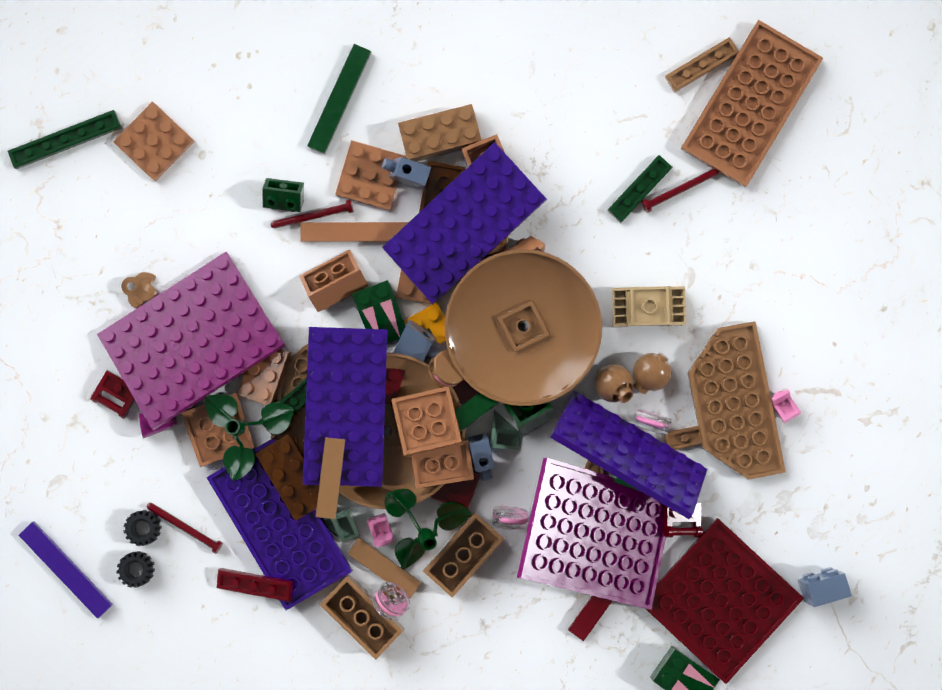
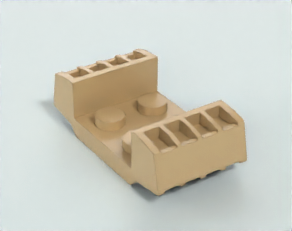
[612,286,687,328]

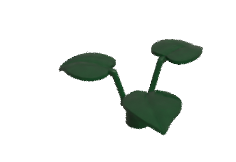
[205,394,294,480]
[384,489,472,570]

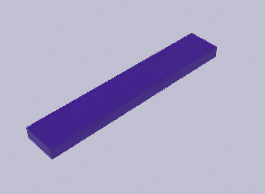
[18,521,113,619]

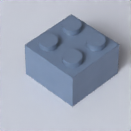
[798,567,852,607]

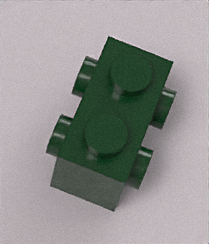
[262,178,304,212]

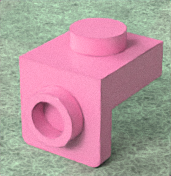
[771,389,801,423]
[367,513,394,547]

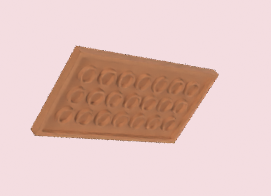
[680,20,823,188]

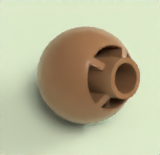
[633,352,672,394]
[594,364,633,403]

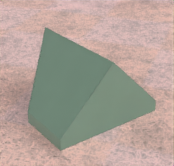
[490,409,521,450]
[322,508,360,543]

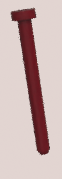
[641,169,719,213]
[270,199,354,229]
[146,503,223,554]

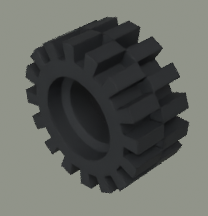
[123,510,162,546]
[116,551,155,588]

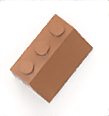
[299,249,369,312]

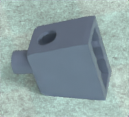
[382,157,431,188]
[393,319,441,361]
[468,433,495,481]

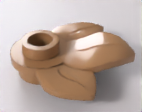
[121,272,158,308]

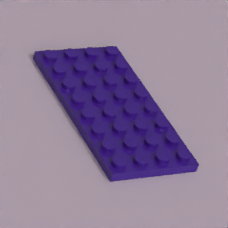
[382,142,547,304]
[303,327,387,487]
[550,391,708,519]
[206,438,353,611]

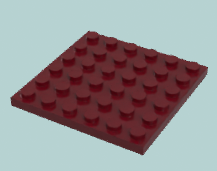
[646,518,804,684]

